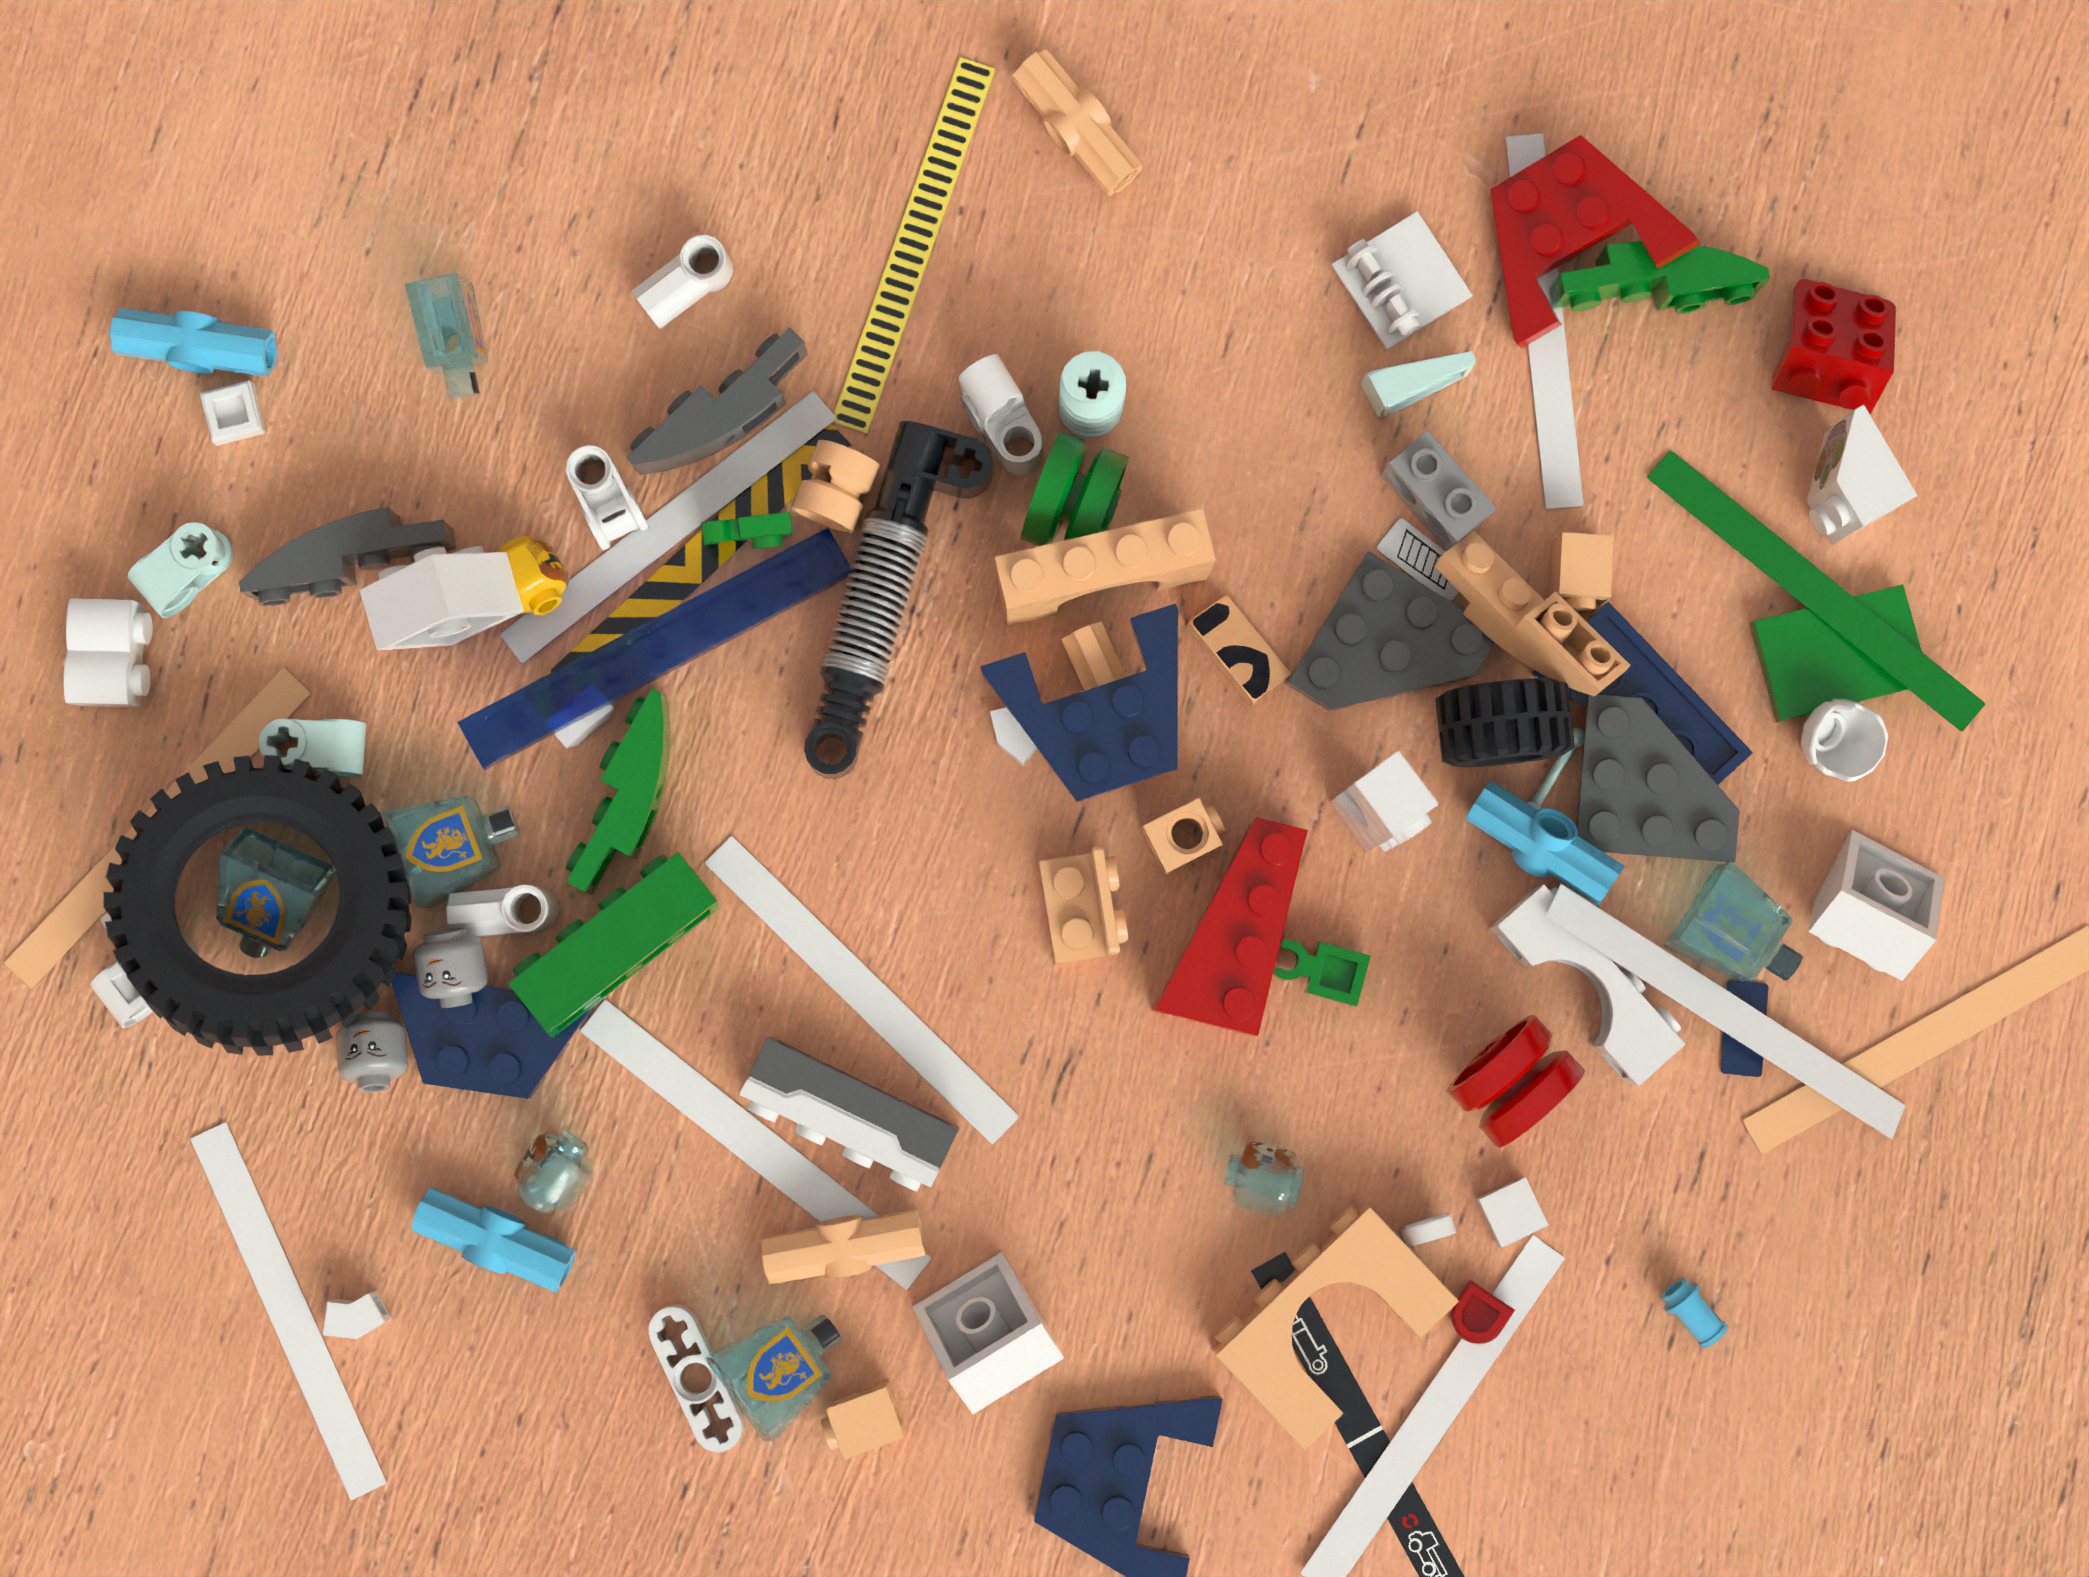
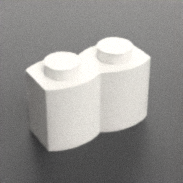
[64,598,153,707]

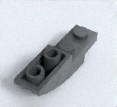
[627,327,808,475]
[239,507,456,606]

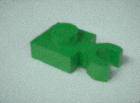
[701,512,793,549]
[1273,940,1371,1007]

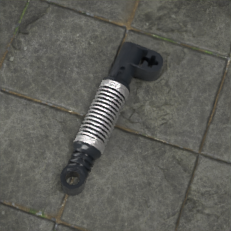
[804,421,993,779]

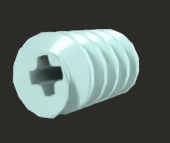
[1059,351,1126,438]

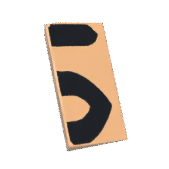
[1186,594,1291,707]

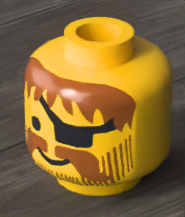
[497,536,569,616]

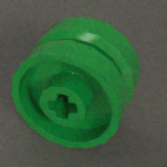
[1021,431,1129,546]

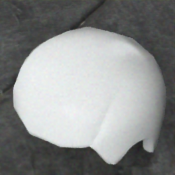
[1800,699,1889,782]

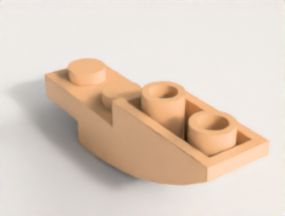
[1434,531,1630,697]

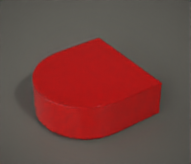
[1451,1280,1515,1344]

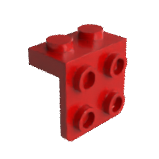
[1771,279,1896,415]

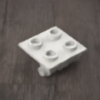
[1331,211,1473,350]

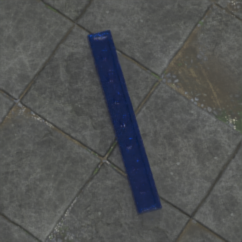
[457,528,853,771]

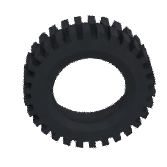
[103,755,412,1056]

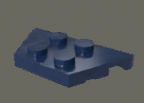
[392,973,594,1099]

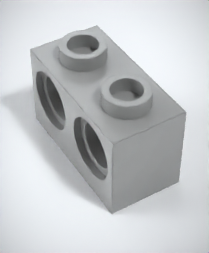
[1381,430,1496,551]

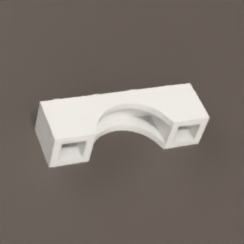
[1330,751,1439,853]
[1489,885,1686,1086]

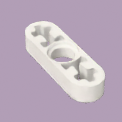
[648,1304,744,1452]

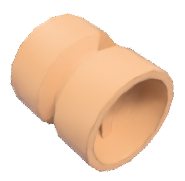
[791,440,880,534]

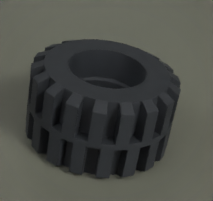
[1435,678,1575,767]

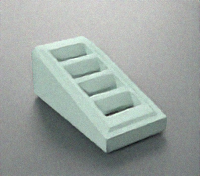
[1361,351,1476,419]

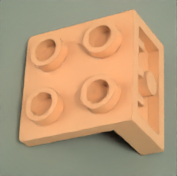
[1039,846,1128,965]

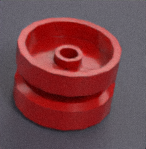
[1447,1015,1585,1148]

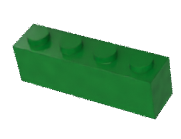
[508,852,719,1038]

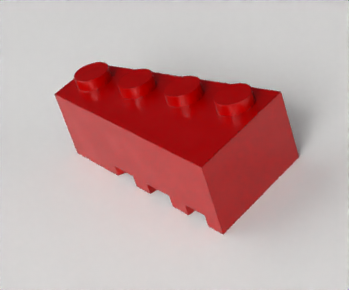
[1152,817,1308,1036]

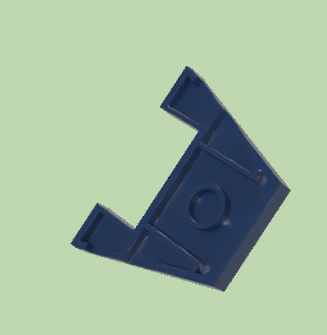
[980,603,1178,802]
[1034,1395,1223,1577]

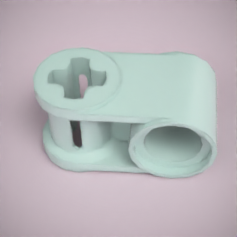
[127,522,234,618]
[258,718,366,777]

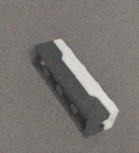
[739,1037,960,1191]

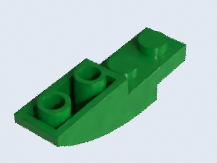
[1550,241,1770,314]
[566,688,670,895]

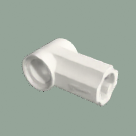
[631,235,733,329]
[446,885,560,937]

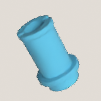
[1661,1278,1728,1348]

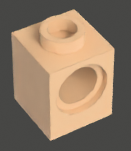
[1141,798,1226,876]
[821,1380,907,1460]

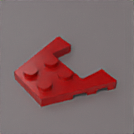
[1490,135,1700,348]

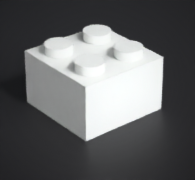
[359,546,524,650]

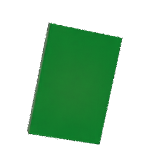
[1750,584,1922,723]

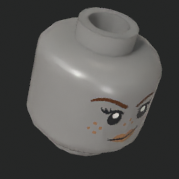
[413,928,488,1008]
[336,1011,408,1093]

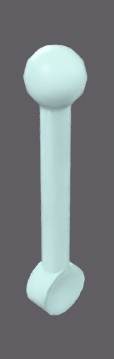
[1527,727,1584,810]

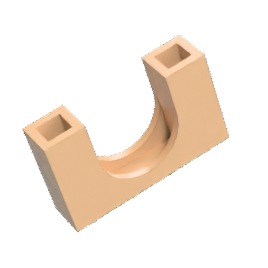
[995,508,1216,626]
[1213,1204,1459,1450]

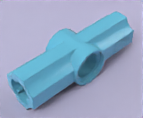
[109,308,278,377]
[1466,780,1625,905]
[411,1187,577,1293]

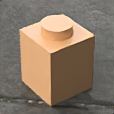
[1550,532,1614,612]

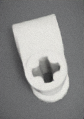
[566,445,650,551]

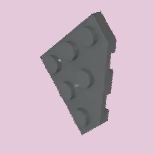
[1286,551,1495,711]
[1576,694,1740,863]

